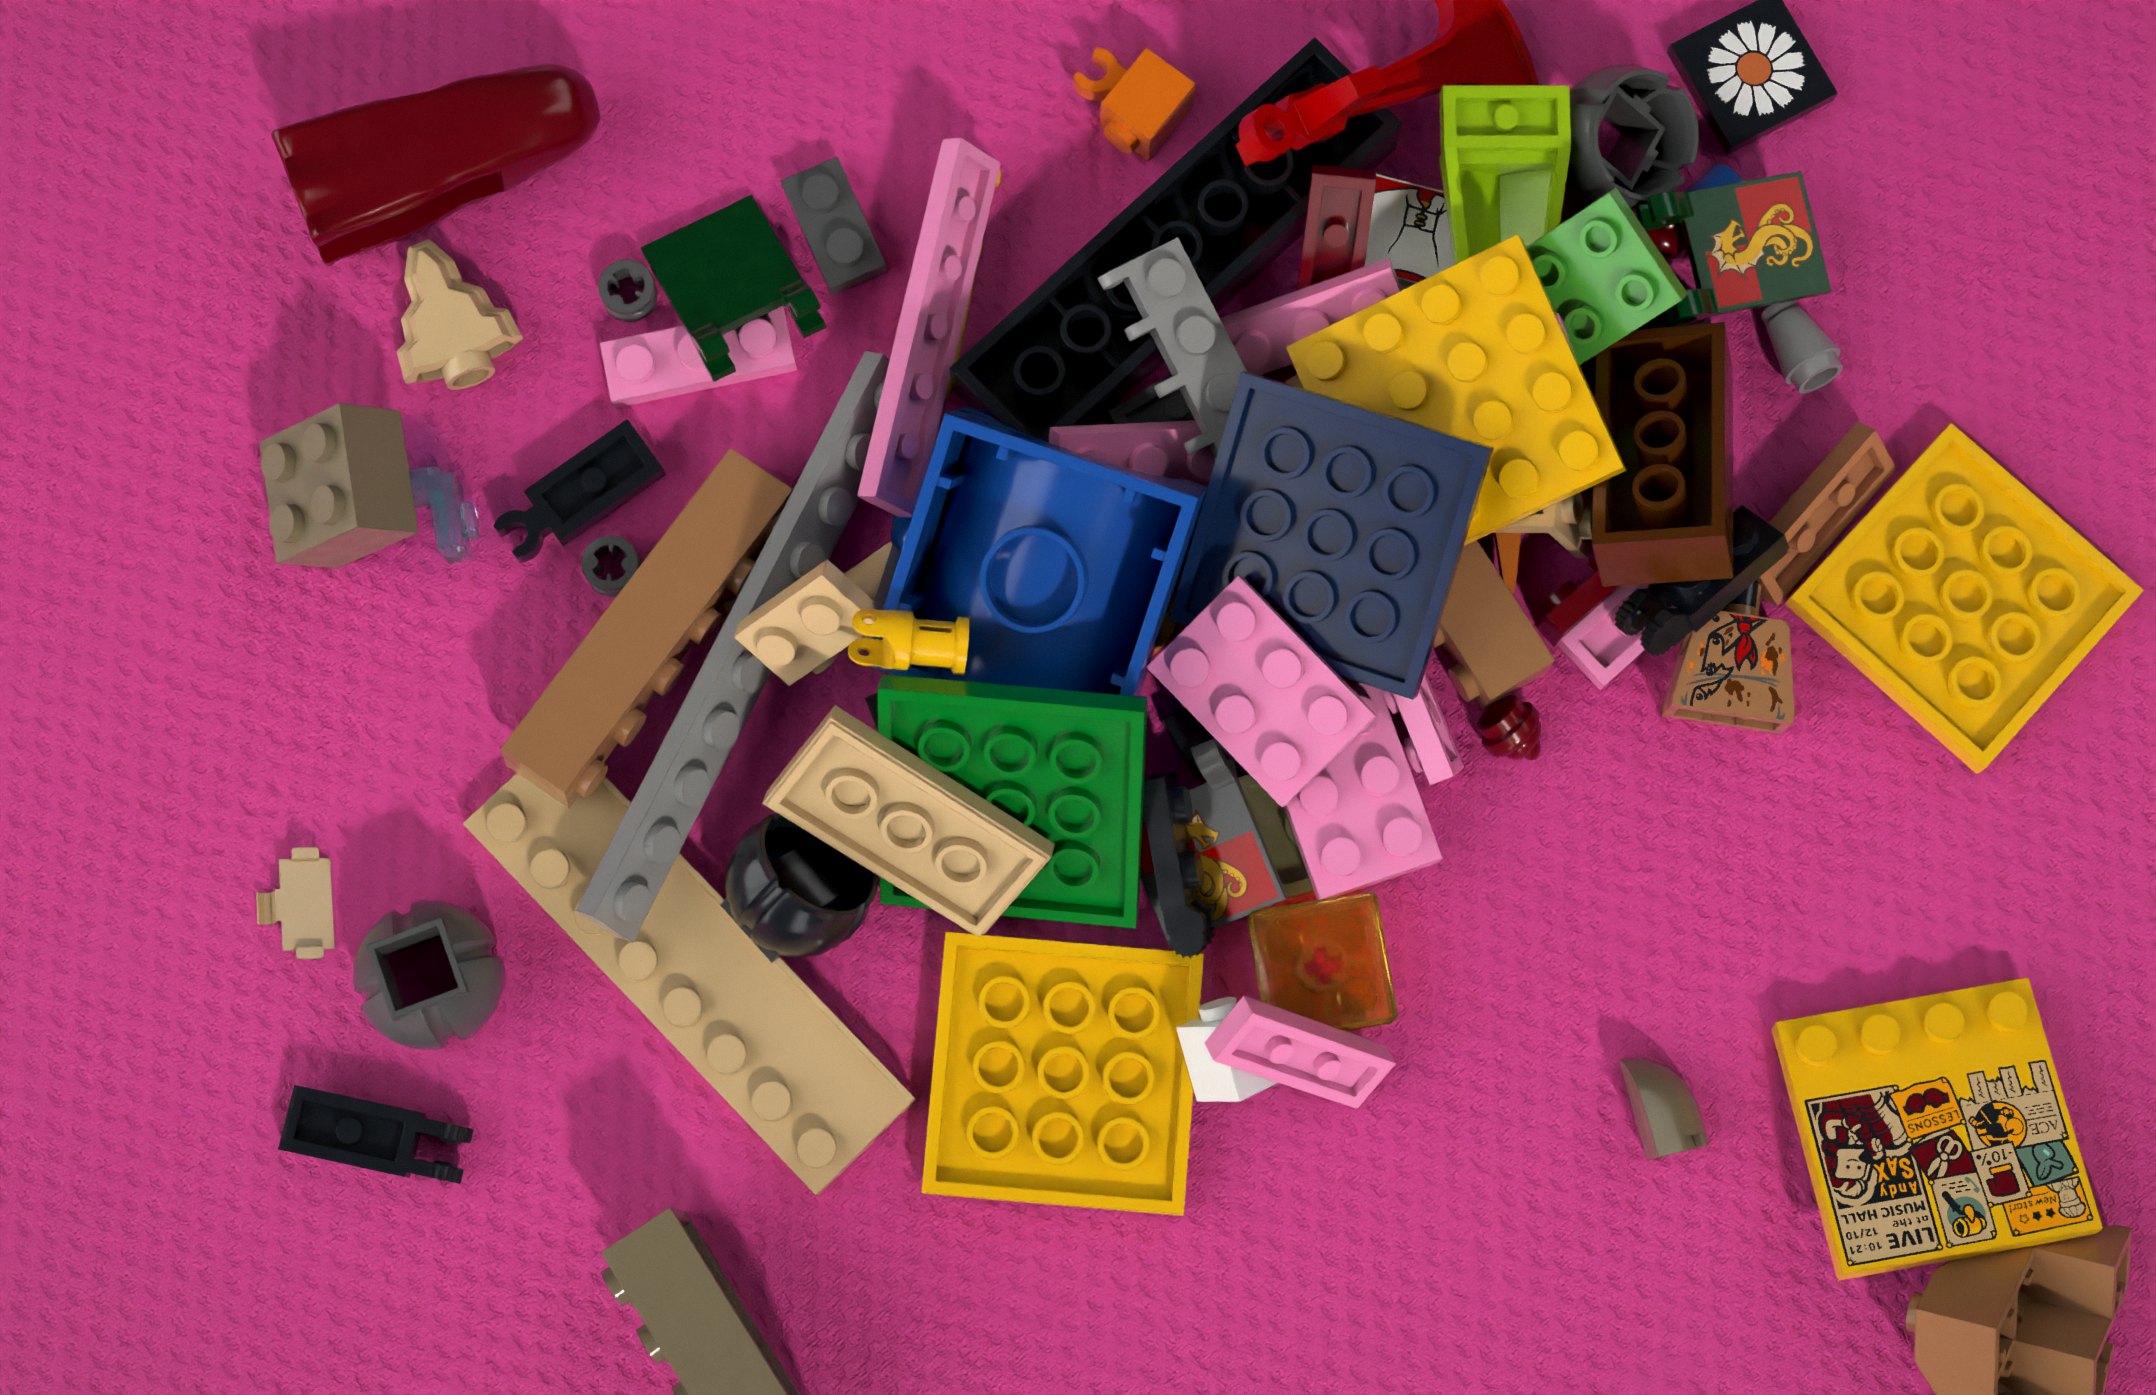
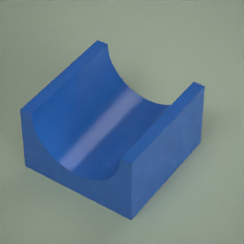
[868,406,1208,697]

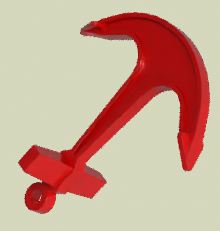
[1235,0,1539,167]

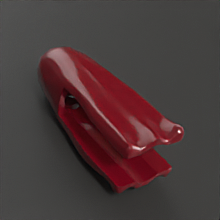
[271,64,600,266]

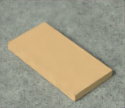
[762,705,1055,937]

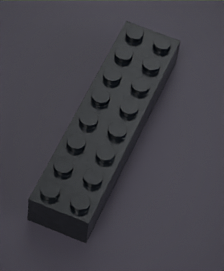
[949,37,1402,442]

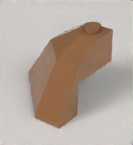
[1906,1225,2132,1395]

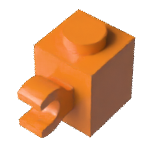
[1073,47,1195,161]

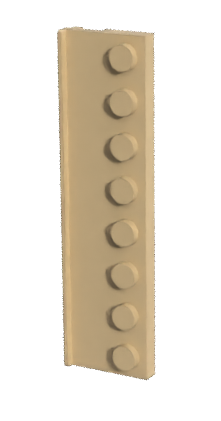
[463,773,916,1196]

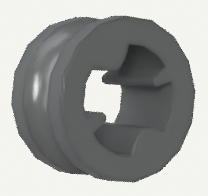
[598,260,657,322]
[581,535,641,597]

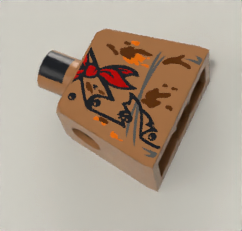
[1661,582,1795,734]

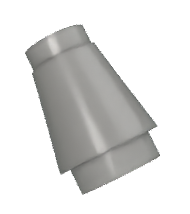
[1761,300,1843,394]

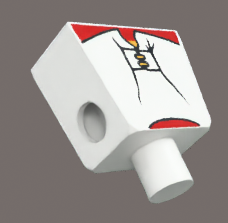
[1364,174,1454,290]

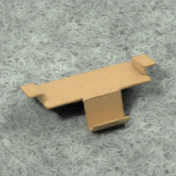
[256,847,335,959]

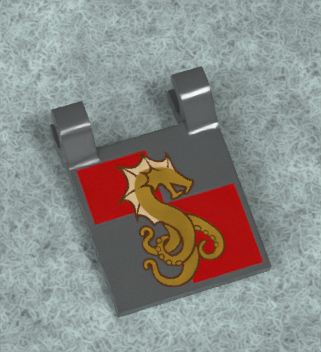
[1140,738,1288,947]

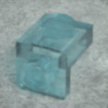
[409,467,480,564]

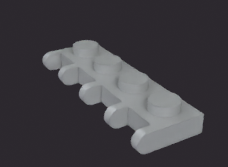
[1098,237,1247,460]

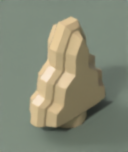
[397,239,523,390]

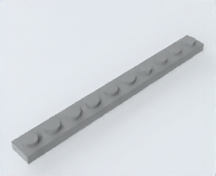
[575,351,890,943]

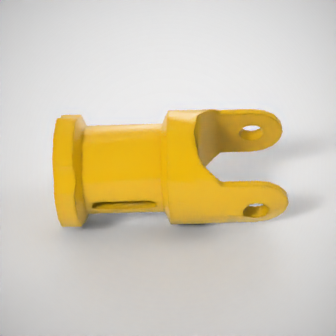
[848,609,969,676]

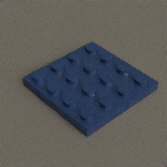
[1169,371,1494,700]

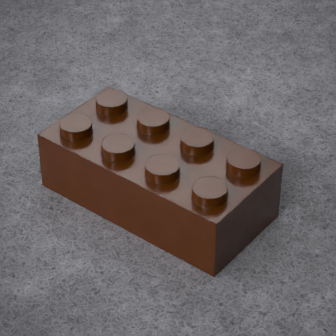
[1592,322,1733,587]

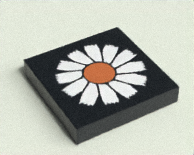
[1667,0,1838,155]

